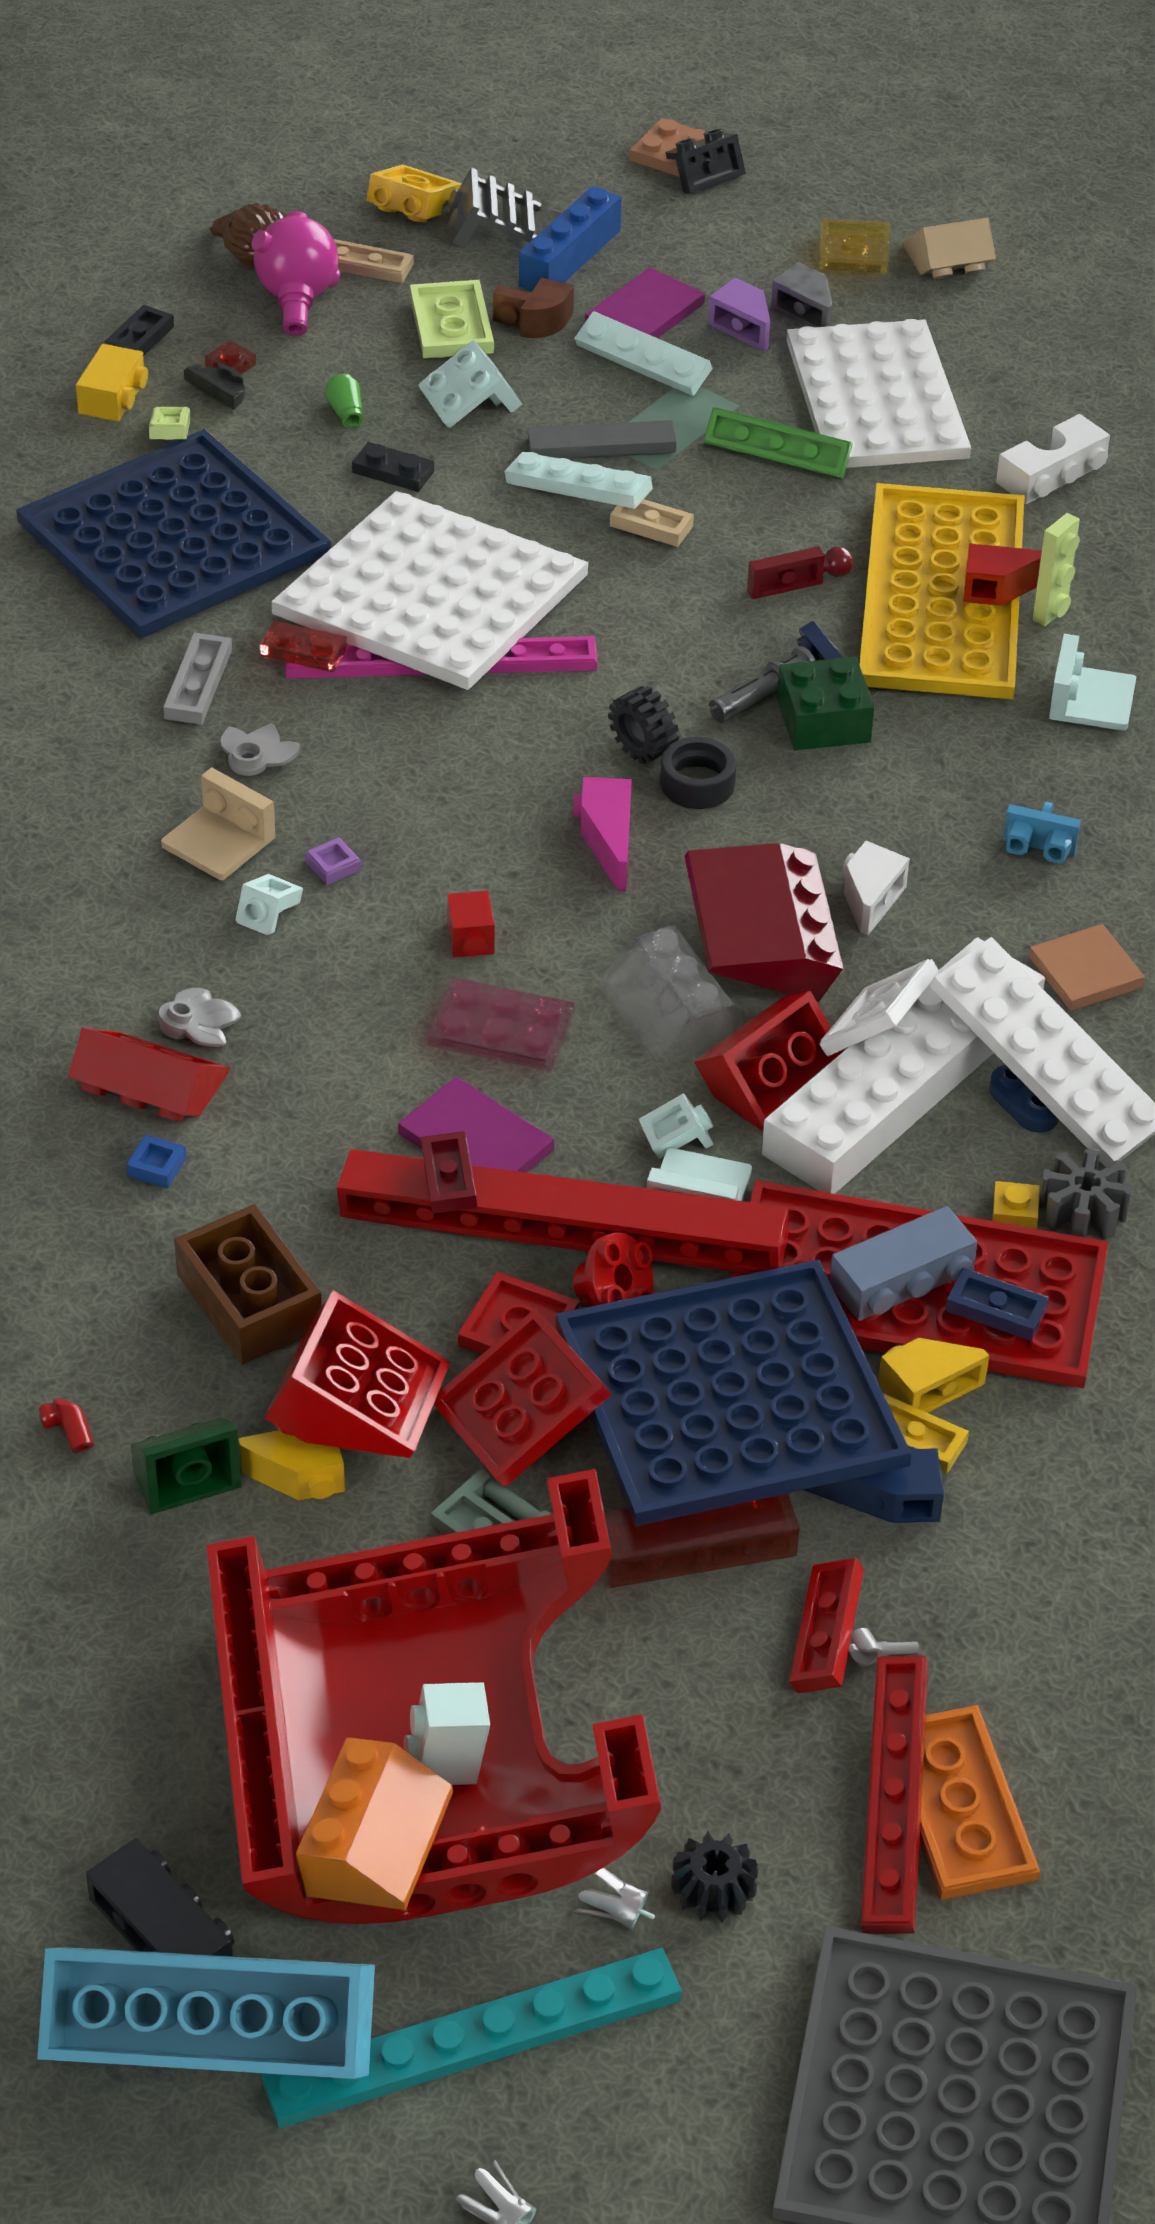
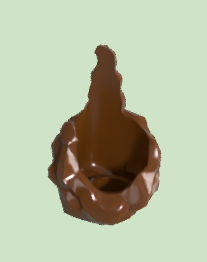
[209,202,287,268]

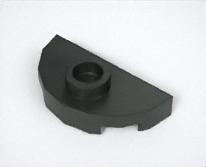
[183,363,245,410]

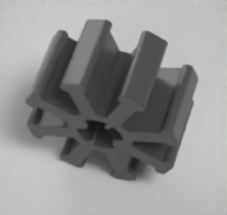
[1039,1149,1132,1240]

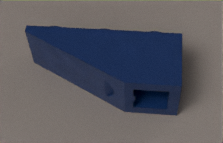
[804,1447,944,1523]

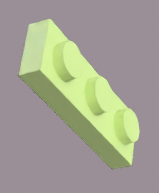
[1033,513,1080,627]

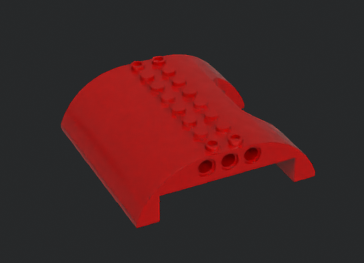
[206,1469,662,1924]

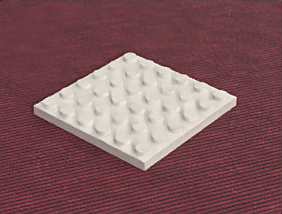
[272,491,588,690]

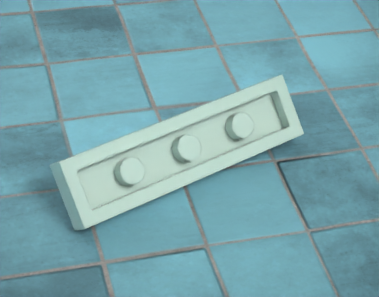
[574,311,713,396]
[504,452,653,509]

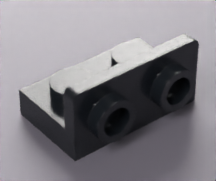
[665,129,746,193]

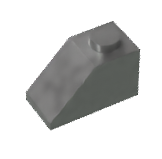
[771,262,832,327]

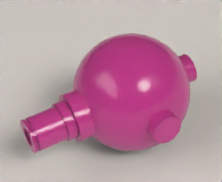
[252,211,340,335]

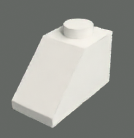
[842,841,910,935]

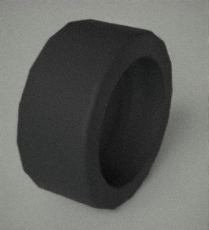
[660,736,737,809]

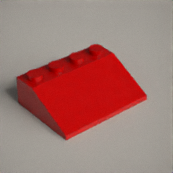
[264,1290,450,1458]

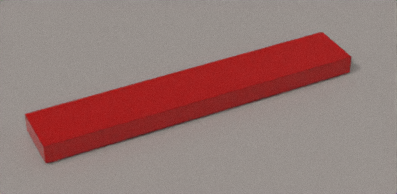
[861,1656,928,1934]

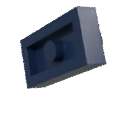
[946,1268,1049,1341]

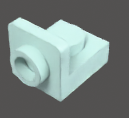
[236,874,303,935]
[639,1093,714,1159]

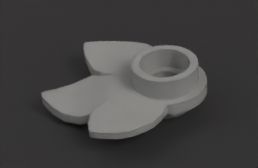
[221,723,300,776]
[157,988,241,1047]

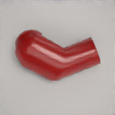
[38,1398,94,1453]

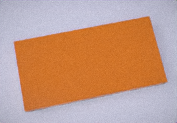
[920,1705,1040,1900]

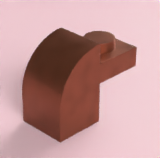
[493,278,574,338]

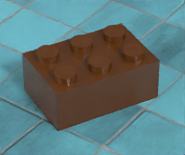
[174,1204,322,1364]

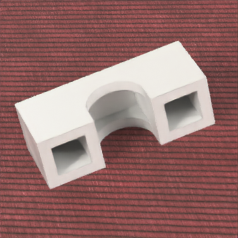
[996,414,1110,504]

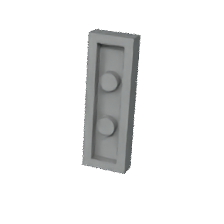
[163,632,232,725]

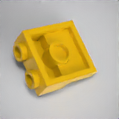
[366,164,462,222]

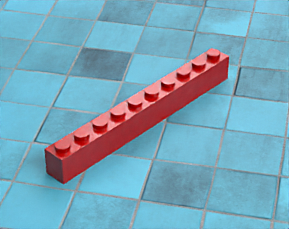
[336,1149,789,1274]

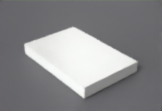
[820,959,939,1056]

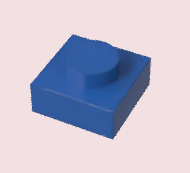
[127,1135,186,1189]

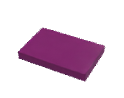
[585,267,705,338]
[398,1076,555,1172]

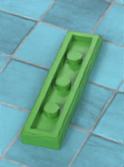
[703,407,853,479]

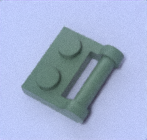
[430,1467,551,1535]

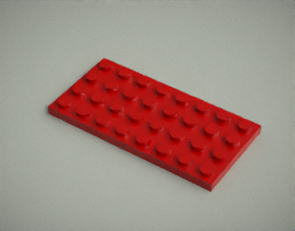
[731,1180,1109,1388]

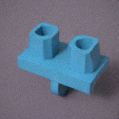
[1003,801,1081,864]

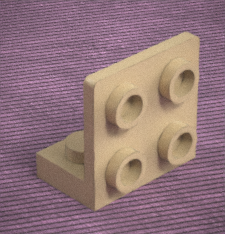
[161,767,276,880]

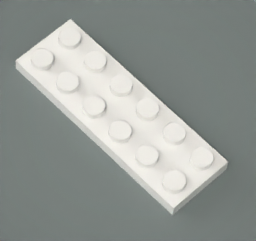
[929,937,1155,1168]

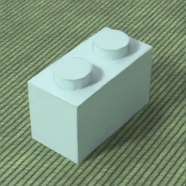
[404,1682,490,1785]

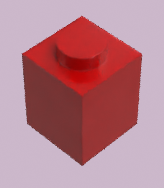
[447,890,495,958]

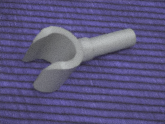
[849,1628,919,1667]

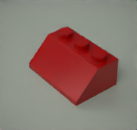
[694,990,844,1130]
[68,1027,230,1122]

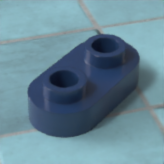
[796,621,842,661]
[989,1064,1059,1133]

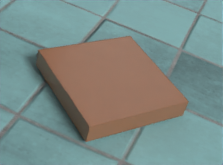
[1029,924,1145,1011]

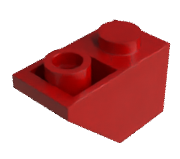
[963,543,1042,606]

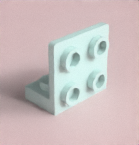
[419,340,523,428]
[1049,634,1136,731]
[647,1148,752,1201]

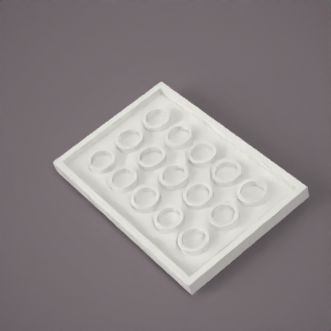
[786,319,971,468]

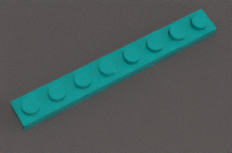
[262,1947,682,2129]

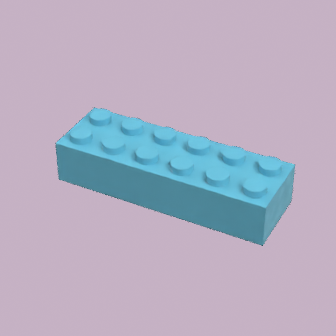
[37,1947,375,2079]

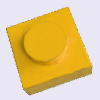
[992,1181,1040,1229]

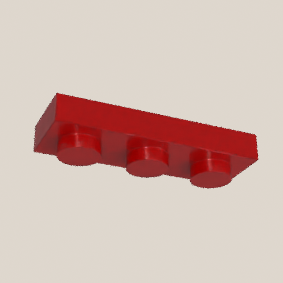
[789,1557,864,1693]

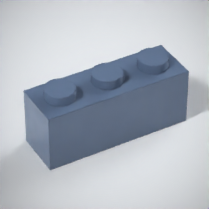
[830,1206,978,1321]

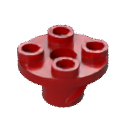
[573,1232,654,1307]

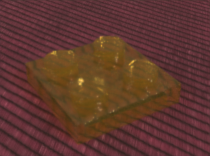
[819,218,890,274]

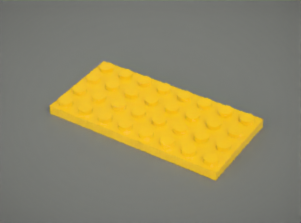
[859,483,1025,699]

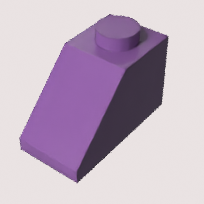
[708,277,770,351]

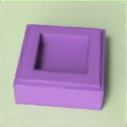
[305,837,361,885]

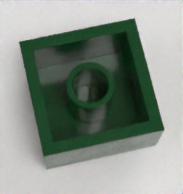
[777,657,874,751]

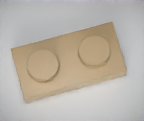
[610,499,694,547]

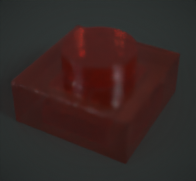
[205,340,256,374]

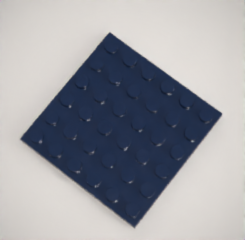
[16,429,331,638]
[556,1259,911,1526]

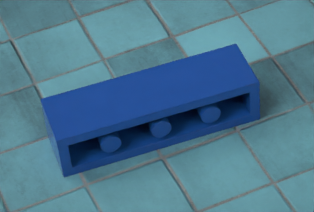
[519,186,622,291]

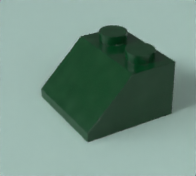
[131,1417,241,1515]

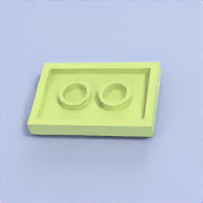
[410,280,494,359]

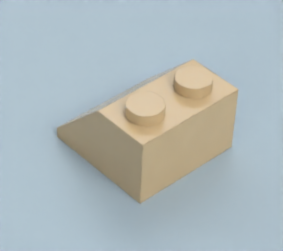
[903,217,996,279]

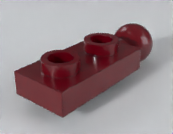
[747,546,853,599]

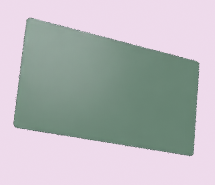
[627,386,739,470]

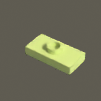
[149,407,190,440]

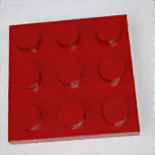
[434,1308,612,1488]

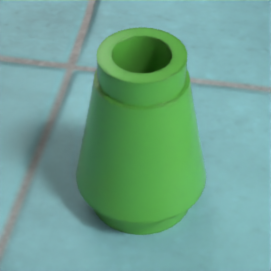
[325,374,364,428]

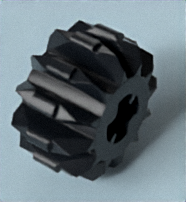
[671,1831,759,1923]

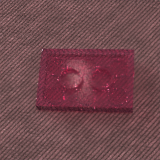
[428,977,575,1072]

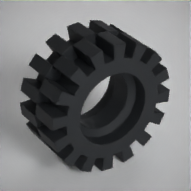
[608,685,679,764]

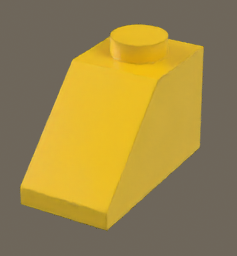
[878,1338,989,1413]
[238,1430,345,1501]

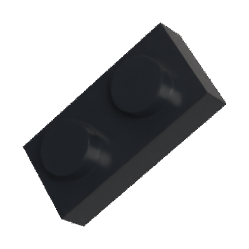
[105,305,174,356]
[352,442,434,492]

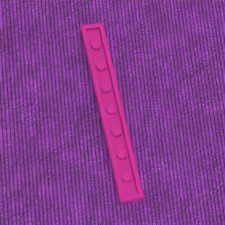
[285,636,597,678]

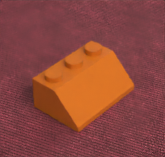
[296,1737,453,1910]

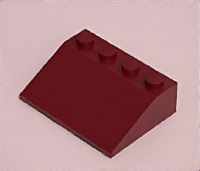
[684,843,843,1002]

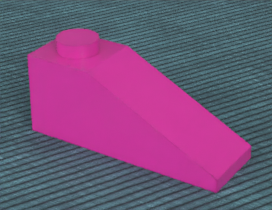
[573,777,632,891]

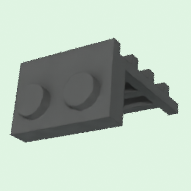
[447,167,541,247]

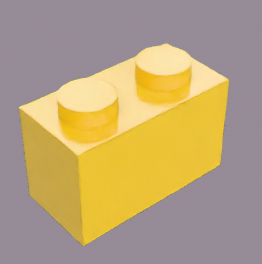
[76,344,148,422]

